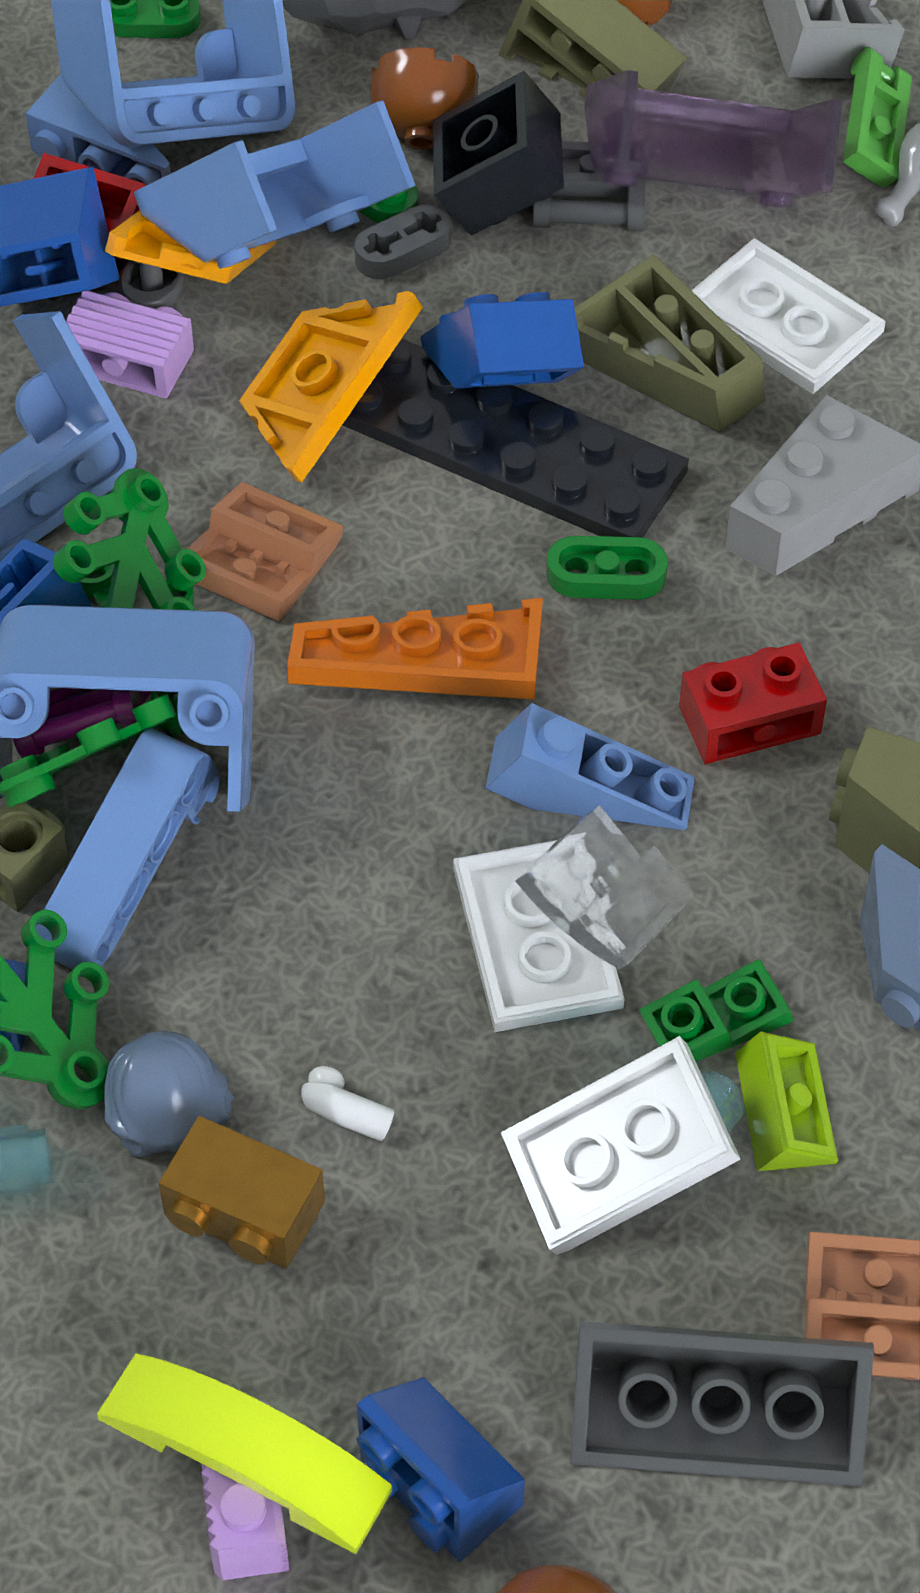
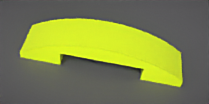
[97,1353,392,1554]

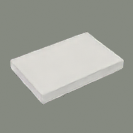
[691,238,886,394]
[453,836,625,1032]
[501,1036,741,1255]

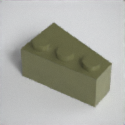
[498,0,687,123]
[575,254,765,432]

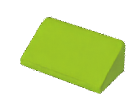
[735,1031,838,1171]

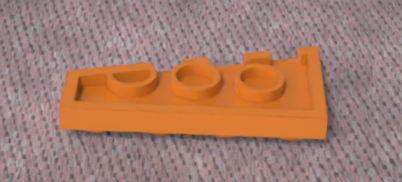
[287,598,543,700]

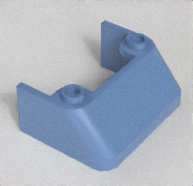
[51,0,295,146]
[133,100,416,270]
[0,311,137,562]
[0,605,255,812]

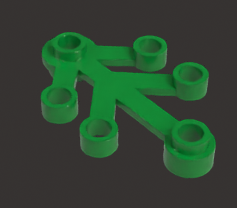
[53,468,206,610]
[0,693,184,809]
[0,910,109,1109]

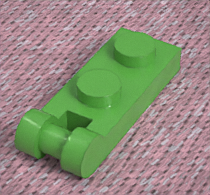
[843,47,912,188]

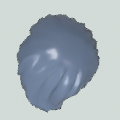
[104,1030,235,1158]

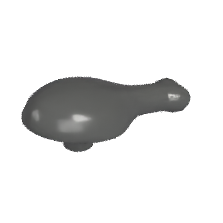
[119,260,185,309]

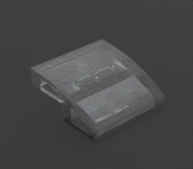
[515,805,695,969]

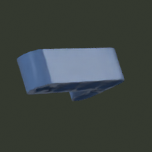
[36,727,221,970]

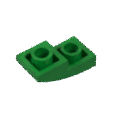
[639,958,794,1062]

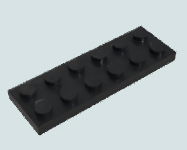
[342,339,689,538]

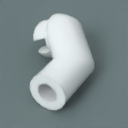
[301,1066,394,1142]

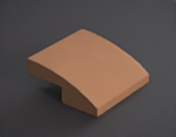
[182,482,344,622]
[804,1231,920,1381]

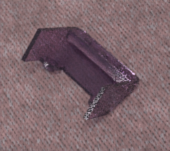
[584,70,843,208]

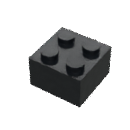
[433,71,564,236]

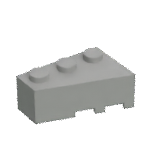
[762,0,905,79]
[725,395,920,576]

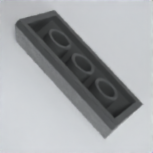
[570,1321,874,1486]

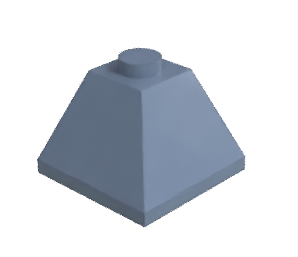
[860,844,920,1030]

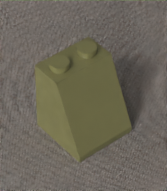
[829,726,920,874]

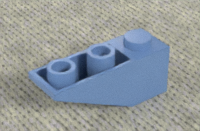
[26,74,171,186]
[485,703,695,830]

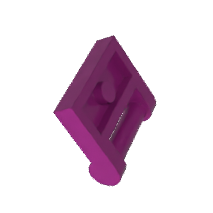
[13,688,152,758]

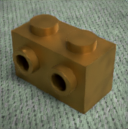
[158,1116,325,1269]

